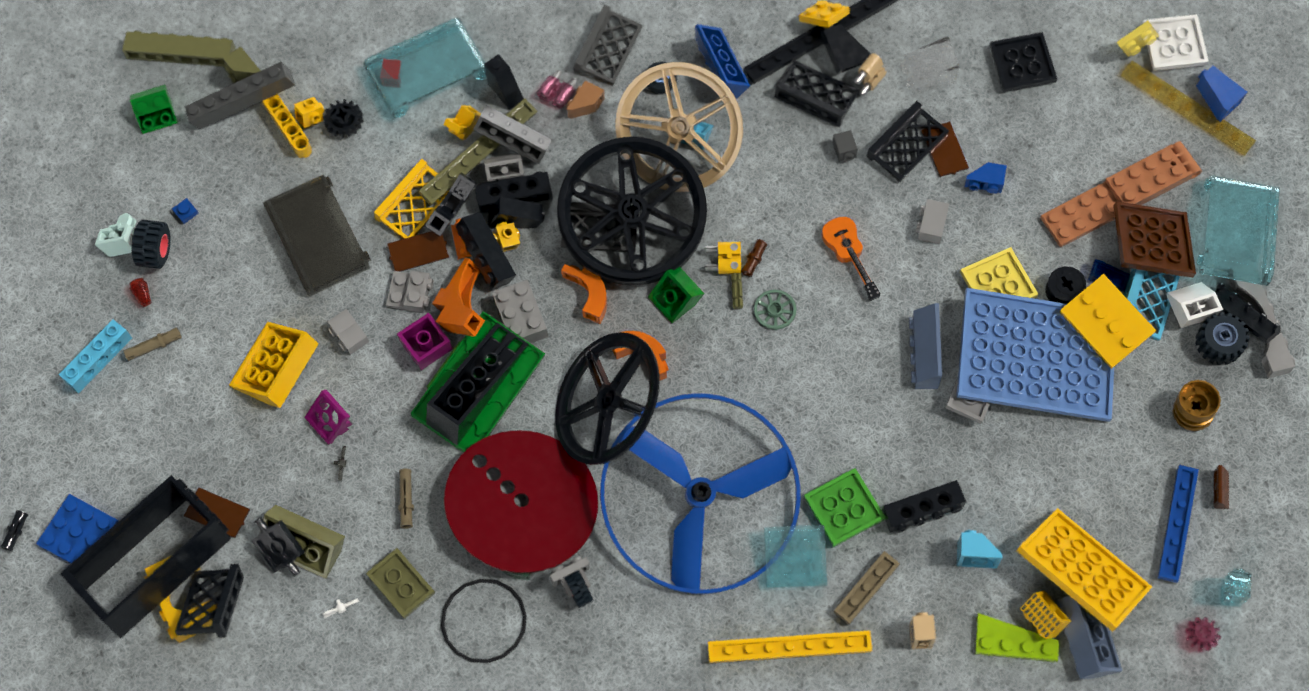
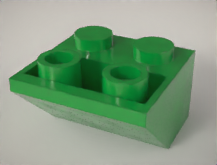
[130,84,178,134]

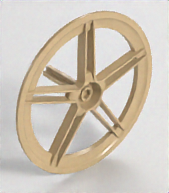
[615,62,743,192]

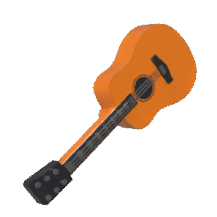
[822,217,881,301]

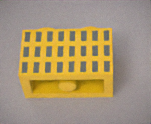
[1020,591,1071,639]

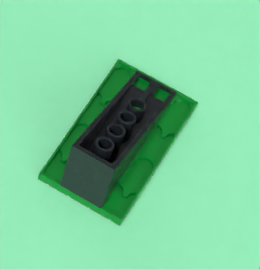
[411,311,545,453]

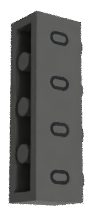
[473,105,552,164]

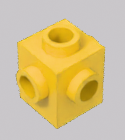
[294,97,324,128]
[492,222,520,252]

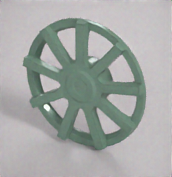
[754,290,797,330]

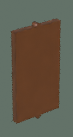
[921,121,969,177]
[387,231,449,272]
[184,487,250,538]

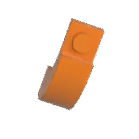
[561,264,607,324]
[612,331,669,381]

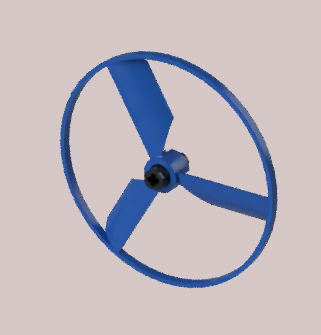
[600,393,801,594]

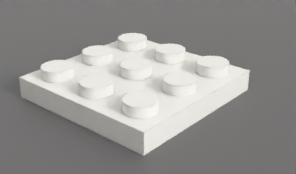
[1142,14,1209,71]

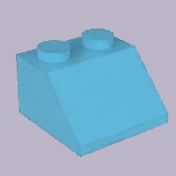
[957,530,1002,568]

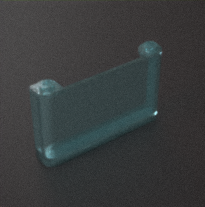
[364,18,486,119]
[1197,175,1280,286]

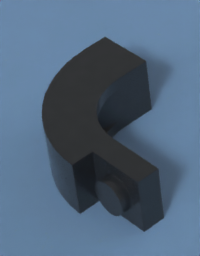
[425,173,477,236]

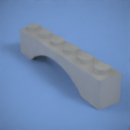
[1227,263,1295,379]

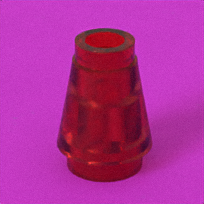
[129,278,152,307]

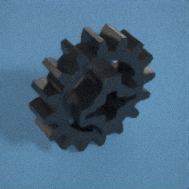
[323,99,364,138]

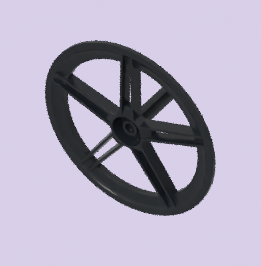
[555,332,660,465]

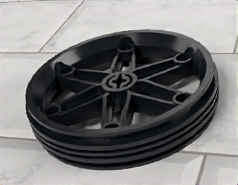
[557,137,707,286]

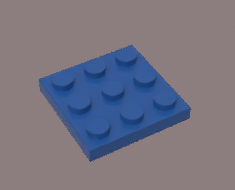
[36,494,119,564]

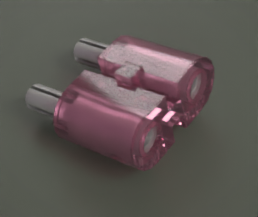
[537,70,577,108]

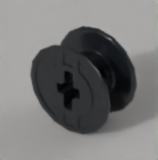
[1045,266,1086,304]

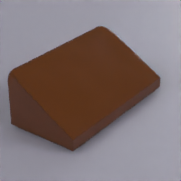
[1213,465,1229,509]

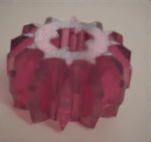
[1185,617,1221,652]

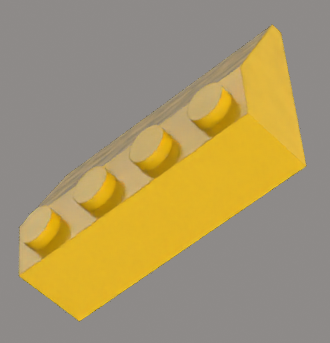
[229,322,319,408]

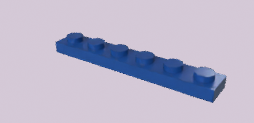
[1157,465,1199,583]

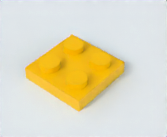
[799,0,850,28]

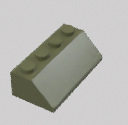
[260,505,345,579]

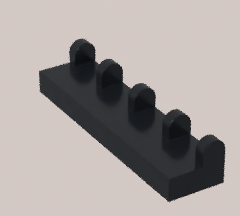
[1215,282,1281,344]

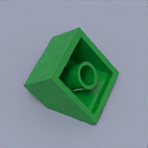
[648,267,705,323]

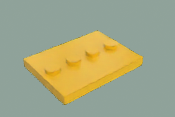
[1059,274,1156,369]

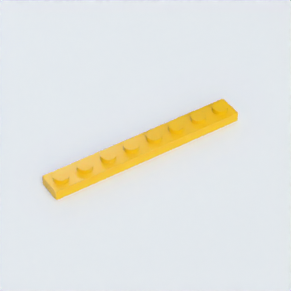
[708,631,872,663]

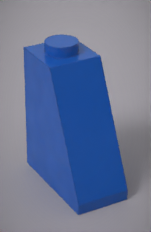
[1196,66,1248,122]

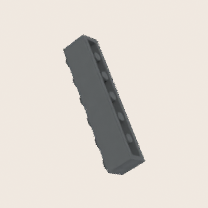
[185,62,295,130]

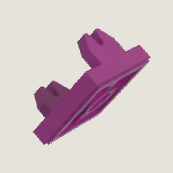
[304,389,352,444]

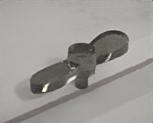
[334,446,347,481]

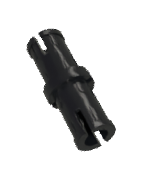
[0,510,28,551]

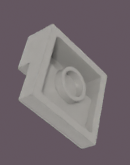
[386,271,433,313]
[945,377,990,424]

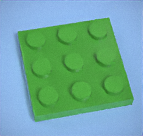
[804,468,886,547]

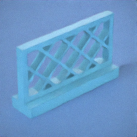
[1123,269,1180,341]

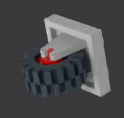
[550,556,594,608]

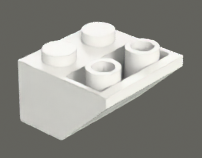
[1166,282,1223,328]

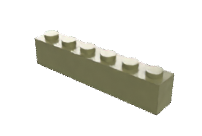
[122,31,236,66]

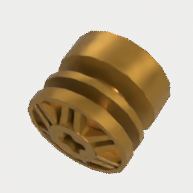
[1172,380,1221,431]

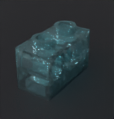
[1220,569,1252,607]

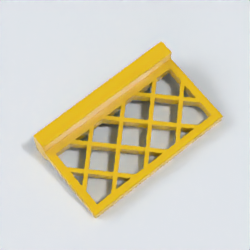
[374,159,449,239]

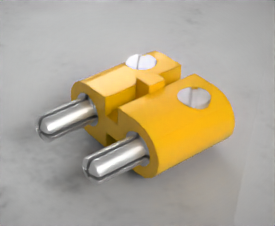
[705,242,741,274]

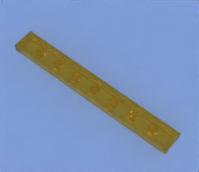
[1121,61,1256,156]

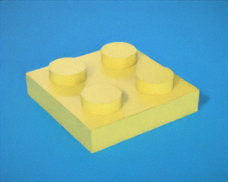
[1117,21,1159,57]

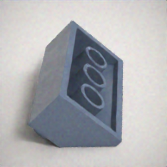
[909,303,942,389]
[1056,596,1122,679]

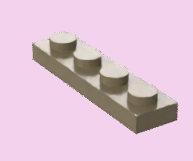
[834,551,900,625]

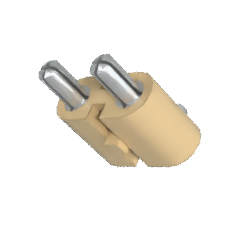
[854,53,886,96]

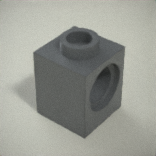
[832,130,858,162]

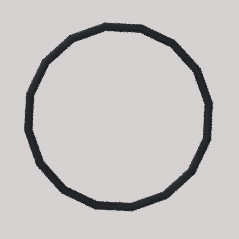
[441,579,527,663]

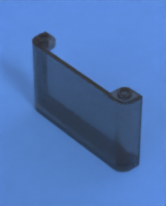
[262,174,371,297]

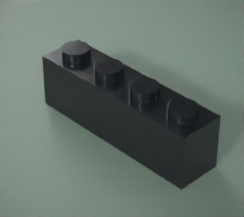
[455,212,516,290]

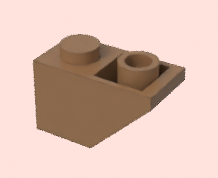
[566,81,605,119]

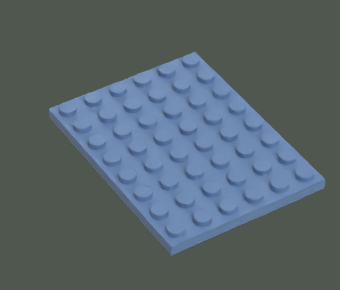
[956,288,1114,422]

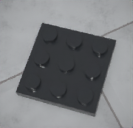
[989,32,1058,92]

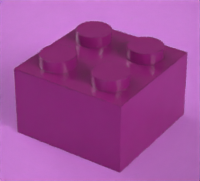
[397,313,453,370]

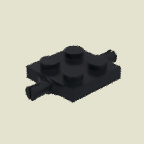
[251,517,305,577]

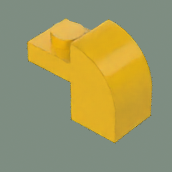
[443,105,481,140]

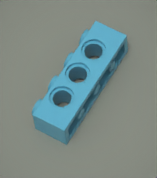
[59,319,132,394]

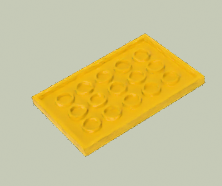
[1016,508,1152,632]

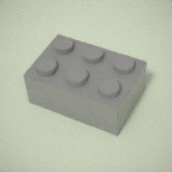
[492,279,548,343]

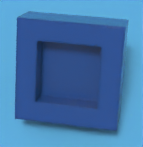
[172,198,199,224]

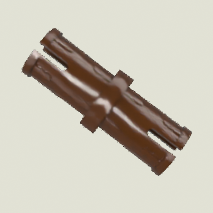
[741,239,768,277]

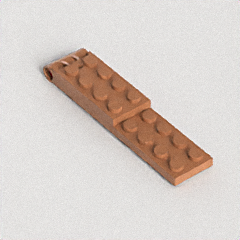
[1040,141,1202,248]

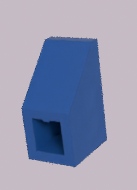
[964,162,1007,194]

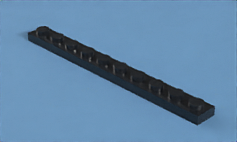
[744,0,899,84]

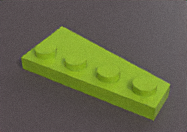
[975,613,1059,662]

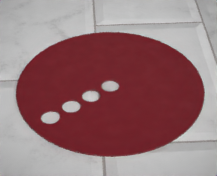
[444,430,598,573]

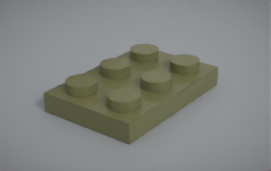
[366,548,435,619]

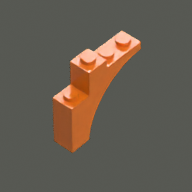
[432,258,485,337]

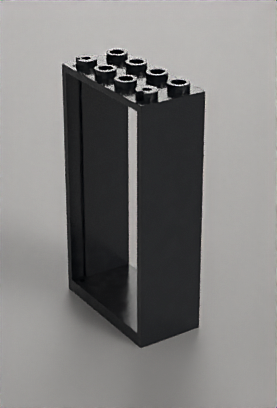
[60,475,231,639]

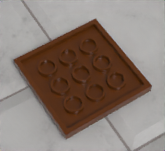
[1113,201,1196,278]

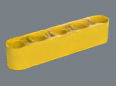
[261,94,312,158]

